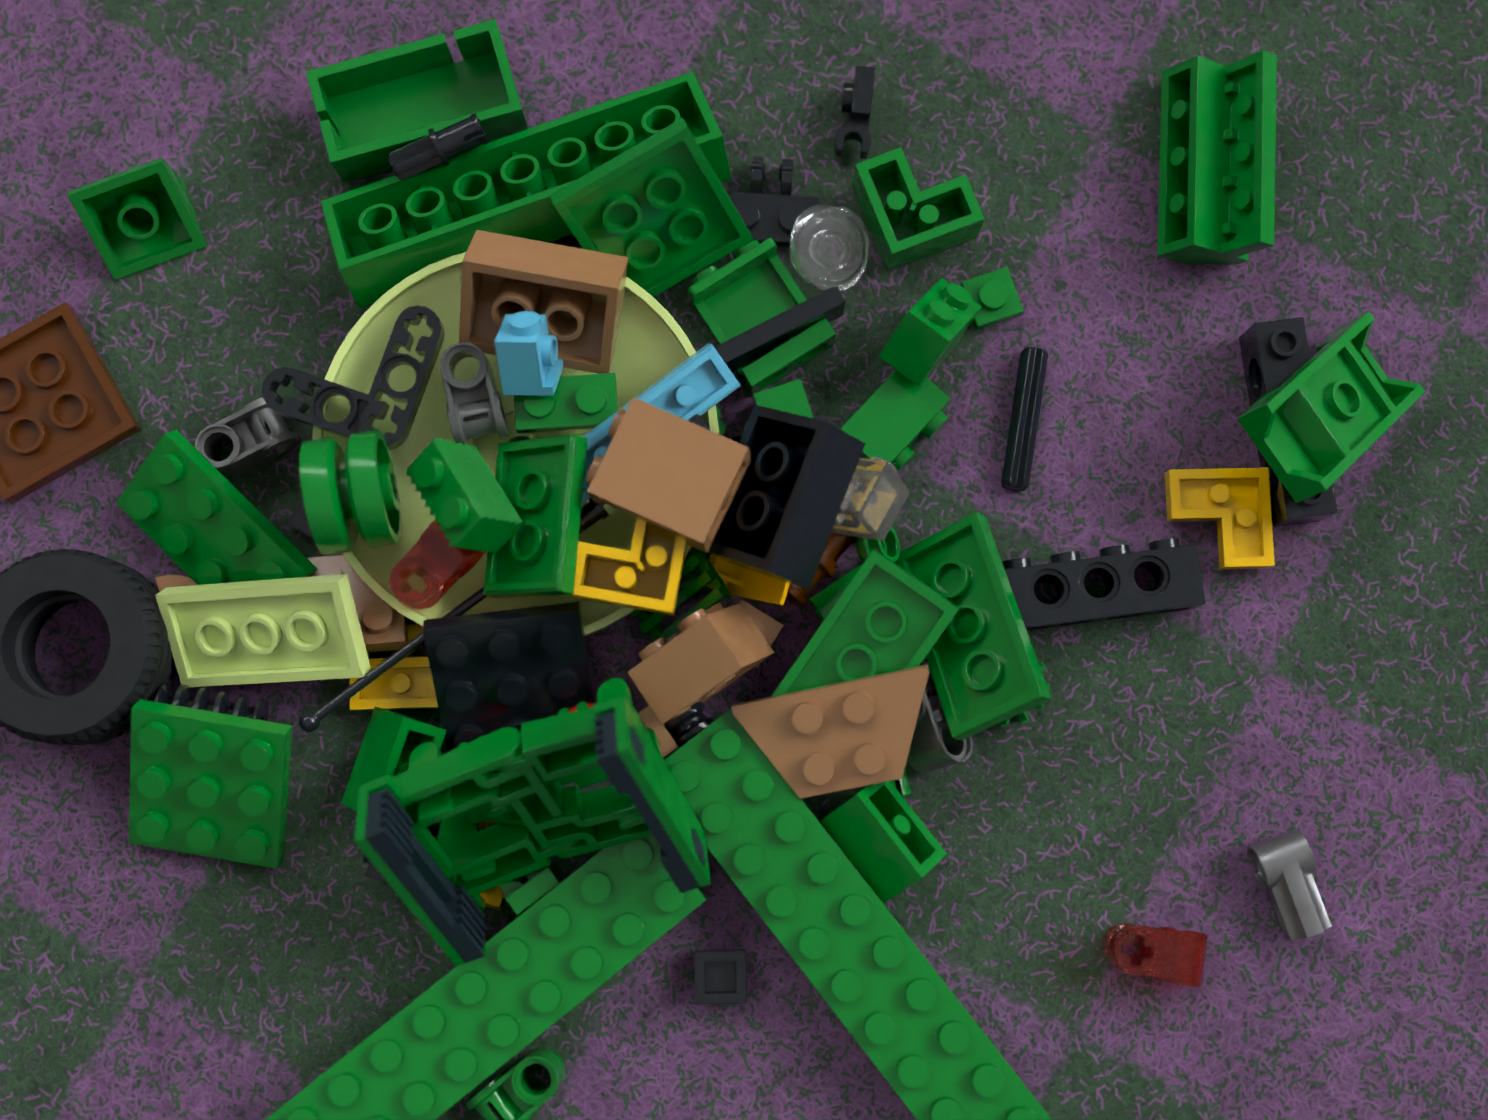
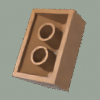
[459,230,628,374]

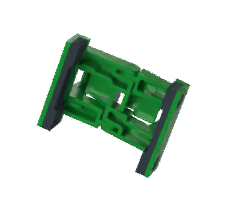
[354,678,711,966]

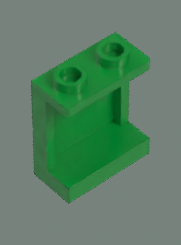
[688,238,836,396]

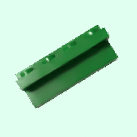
[1157,50,1277,265]

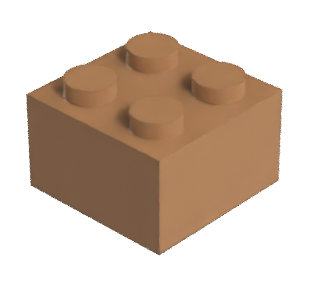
[627,603,775,724]

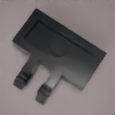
[726,157,819,249]

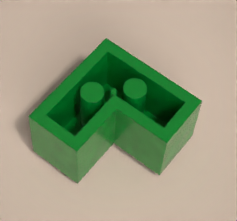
[852,147,985,272]

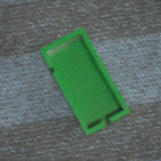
[306,19,528,183]

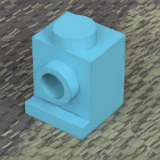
[495,311,563,396]

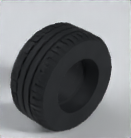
[0,548,176,745]

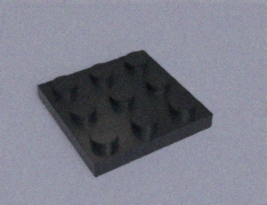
[422,601,595,752]

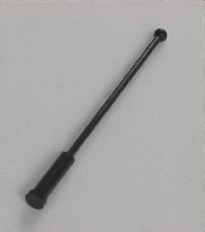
[299,498,610,732]

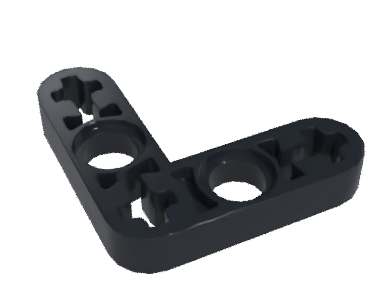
[262,305,445,450]

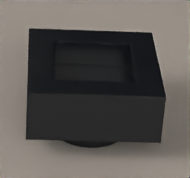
[694,949,747,1004]

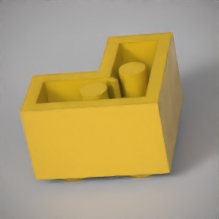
[569,517,687,616]

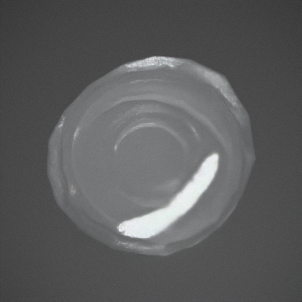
[790,205,870,292]

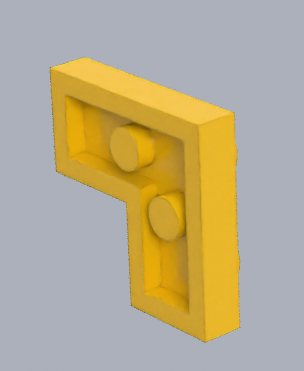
[1164,467,1275,570]

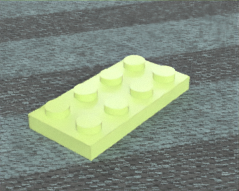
[155,574,371,687]

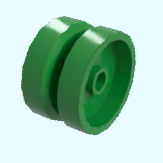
[299,430,402,556]

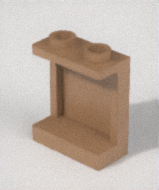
[586,397,751,553]

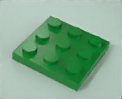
[550,117,754,297]
[129,699,292,869]

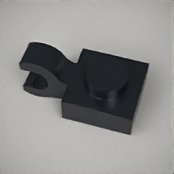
[834,66,876,159]

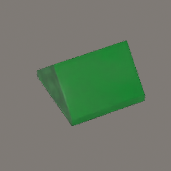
[67,158,206,280]

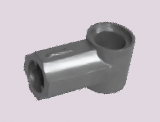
[1247,829,1332,941]

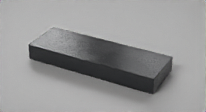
[714,286,846,372]

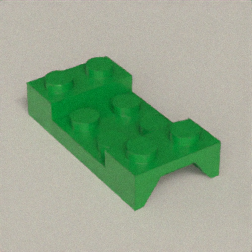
[1237,311,1425,503]

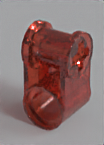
[389,520,485,610]
[1102,923,1208,987]

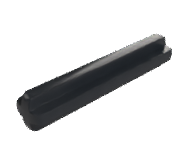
[1001,347,1048,491]

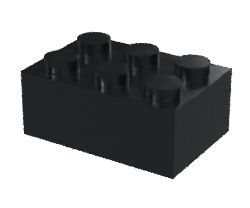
[708,404,865,590]

